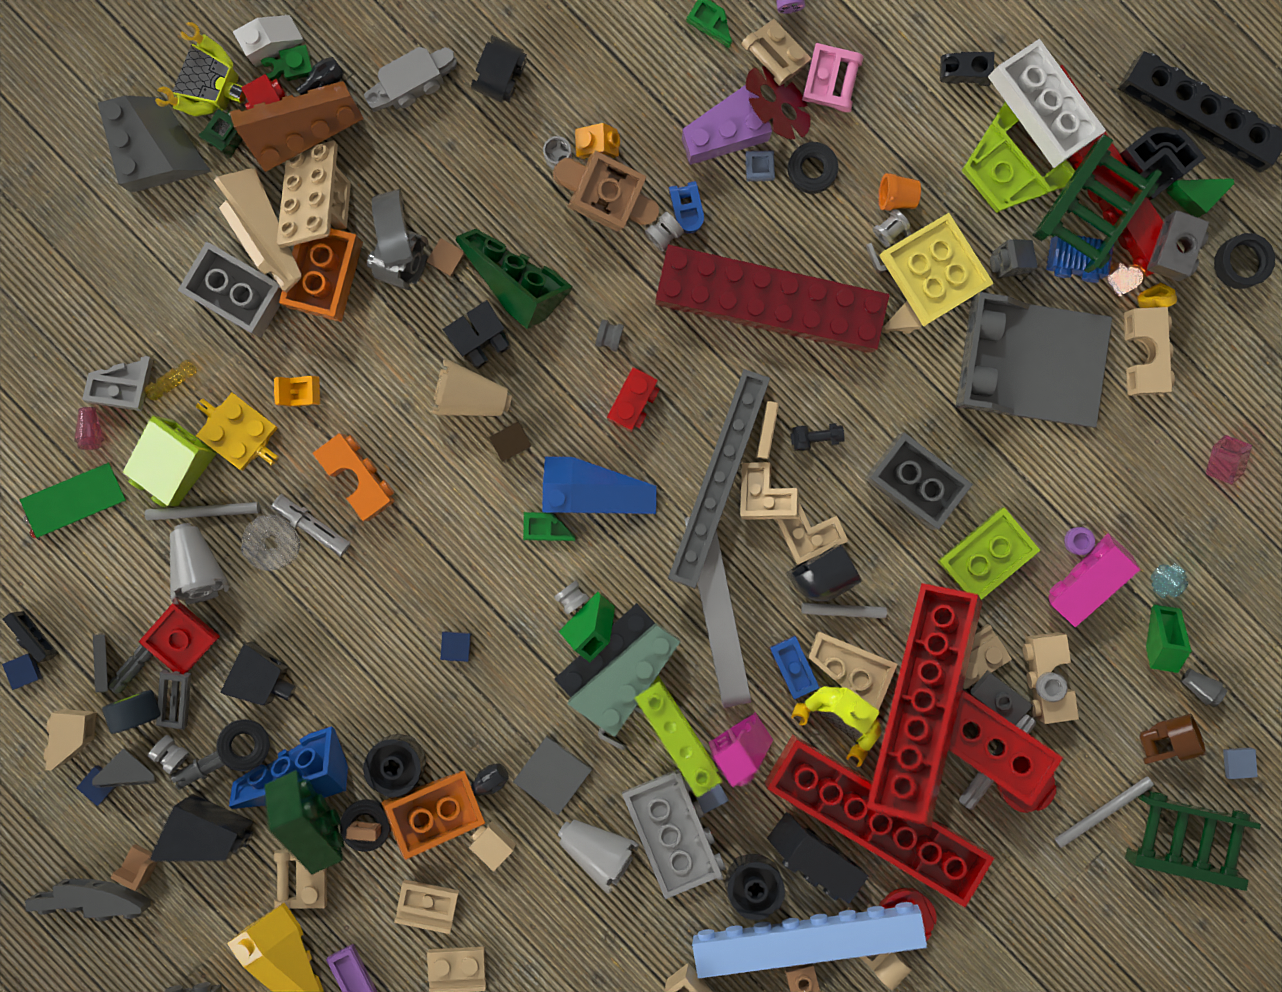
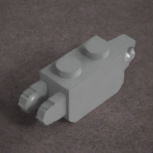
[364,47,458,112]

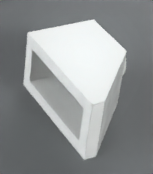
[233,15,304,68]

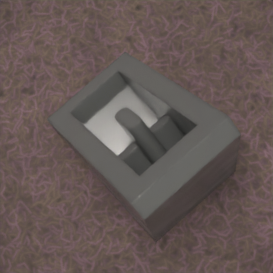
[92,748,156,788]

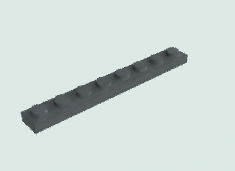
[668,369,770,589]

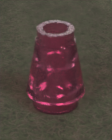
[74,407,104,450]

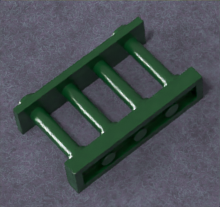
[1032,134,1162,273]
[1125,791,1261,891]

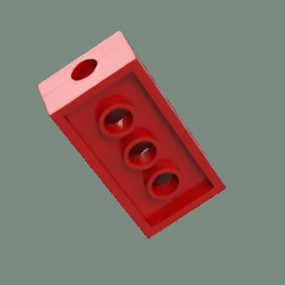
[949,690,1063,806]

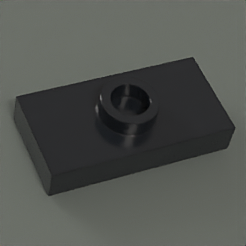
[2,611,58,663]

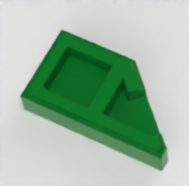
[686,0,732,48]
[523,512,576,541]

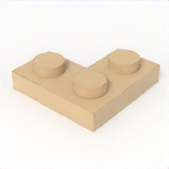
[740,462,799,520]
[775,502,848,565]

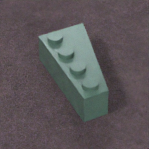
[567,623,680,737]

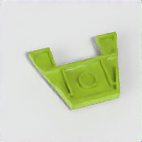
[961,101,1075,213]

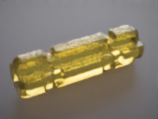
[144,360,197,401]

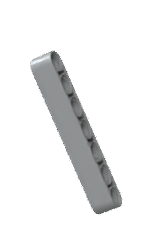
[684,517,751,708]

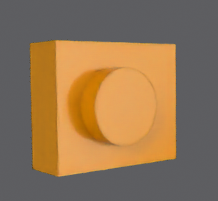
[575,123,620,159]
[274,376,320,407]

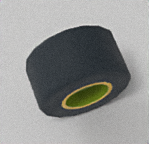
[102,690,161,734]

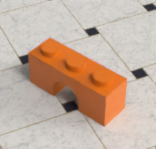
[312,433,395,521]

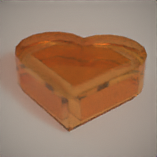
[1107,261,1146,297]

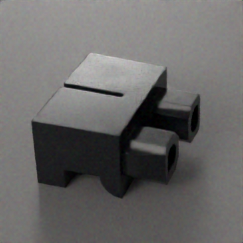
[442,300,511,369]

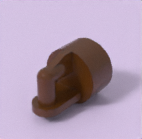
[1139,713,1207,764]

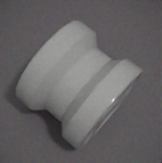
[554,580,589,615]

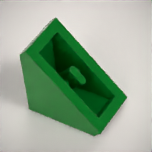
[1166,179,1234,218]

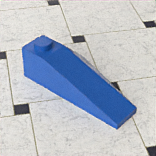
[542,457,656,514]
[229,726,348,809]

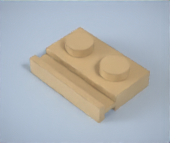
[963,624,1012,689]
[394,879,459,934]
[427,946,487,992]

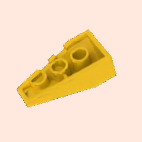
[227,902,324,992]

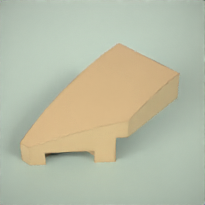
[881,301,922,334]

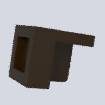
[489,421,531,463]

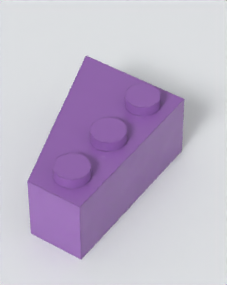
[681,85,772,165]

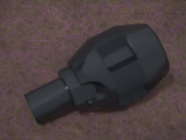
[296,57,344,95]
[471,763,509,796]

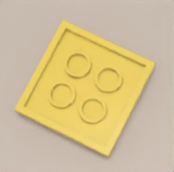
[879,213,994,326]

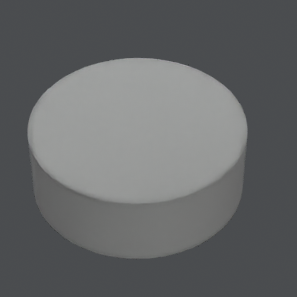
[1036,672,1067,702]

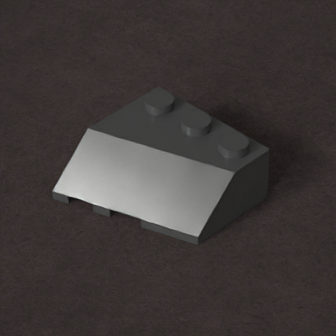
[98,96,212,193]

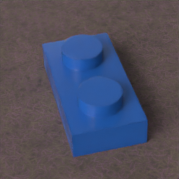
[769,636,820,700]

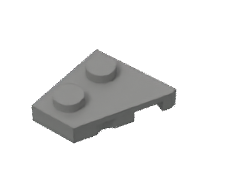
[82,356,153,411]

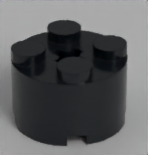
[471,35,527,103]
[363,734,426,797]
[725,854,785,920]

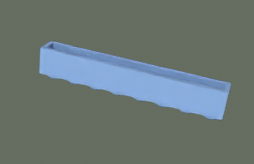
[692,902,927,978]

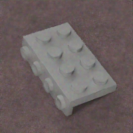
[622,769,726,899]

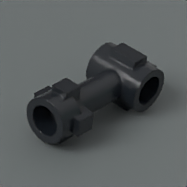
[790,423,845,451]

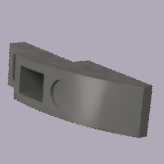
[25,878,151,921]

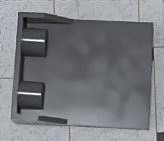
[955,292,1112,428]

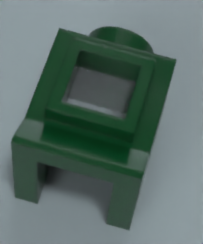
[198,109,243,158]

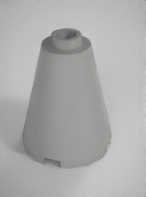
[170,523,230,605]
[558,819,639,894]

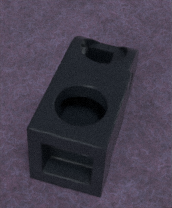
[940,52,995,86]

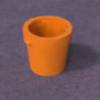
[879,173,921,211]

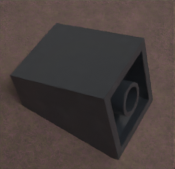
[150,794,254,862]

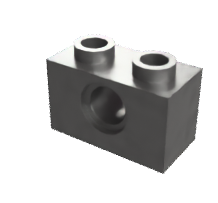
[1147,210,1209,281]

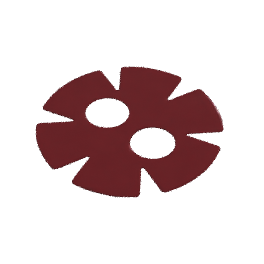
[746,66,811,140]

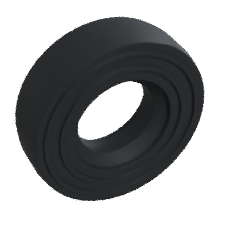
[788,142,838,194]
[216,719,270,771]
[340,799,391,852]

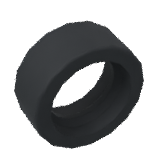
[1214,233,1276,289]

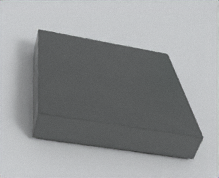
[513,735,592,815]

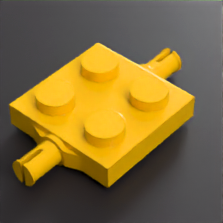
[196,392,279,471]

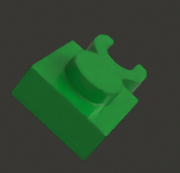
[261,45,313,81]

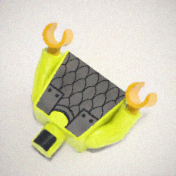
[155,22,246,117]
[791,686,882,767]

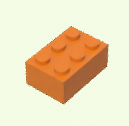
[279,228,363,322]

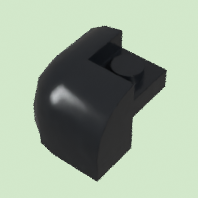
[1120,126,1206,201]
[786,544,861,601]

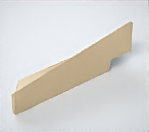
[214,168,301,292]

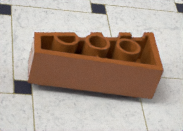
[230,81,364,172]

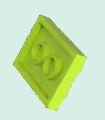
[938,507,1041,600]

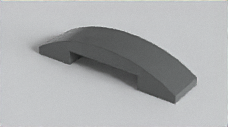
[372,189,413,269]

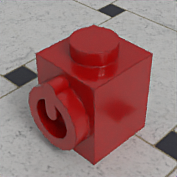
[241,74,287,110]

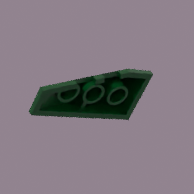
[456,228,573,329]

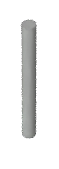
[145,502,260,521]
[1054,776,1154,848]

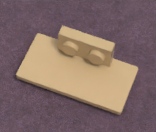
[277,140,351,248]

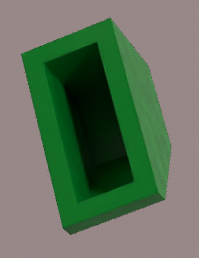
[1146,604,1192,673]

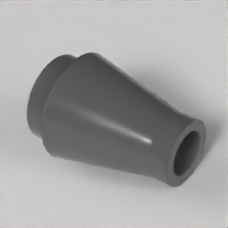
[1180,668,1227,708]

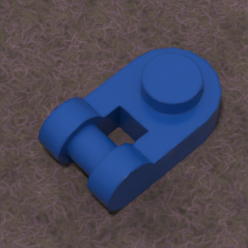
[668,181,704,234]

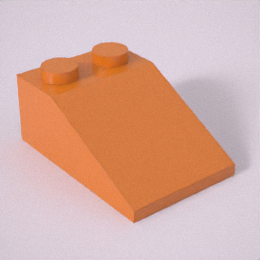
[381,770,485,860]

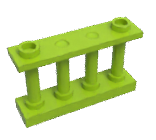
[635,674,722,797]

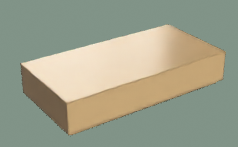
[755,401,779,460]

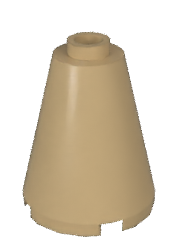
[431,359,512,416]

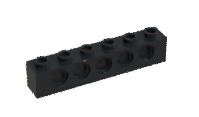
[1117,51,1282,173]

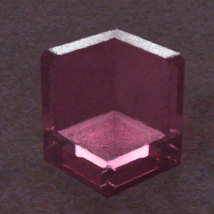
[1206,435,1253,485]

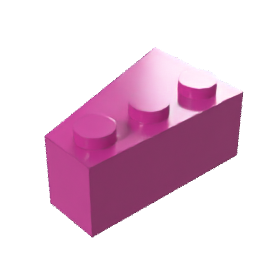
[1048,533,1140,627]
[709,712,773,787]

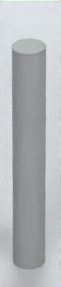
[801,603,887,618]

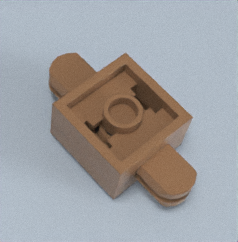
[553,151,659,232]

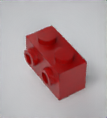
[607,367,660,432]

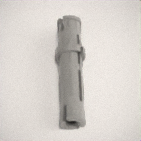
[271,494,351,557]

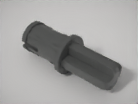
[171,751,224,790]

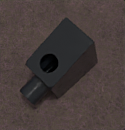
[220,641,296,706]

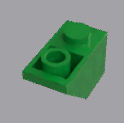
[559,591,615,663]

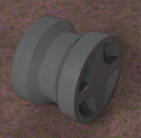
[595,319,624,352]

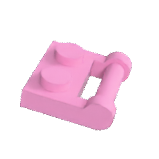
[802,43,864,112]

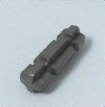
[107,645,153,694]

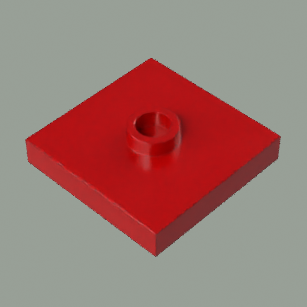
[138,600,220,675]

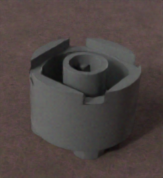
[367,230,429,290]

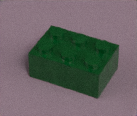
[264,770,344,875]

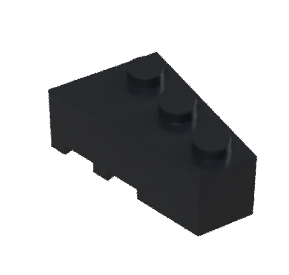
[767,811,869,904]

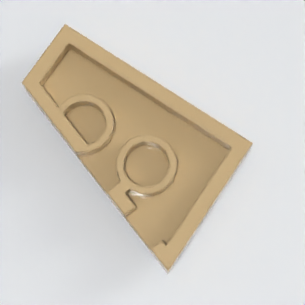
[807,631,897,711]

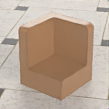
[111,844,158,891]

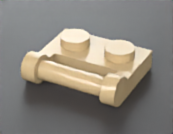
[741,19,812,86]
[274,849,327,909]

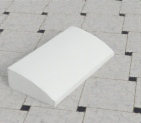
[988,39,1106,168]

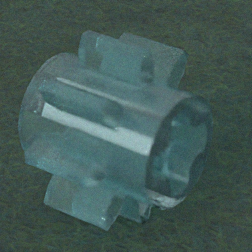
[1151,563,1188,599]

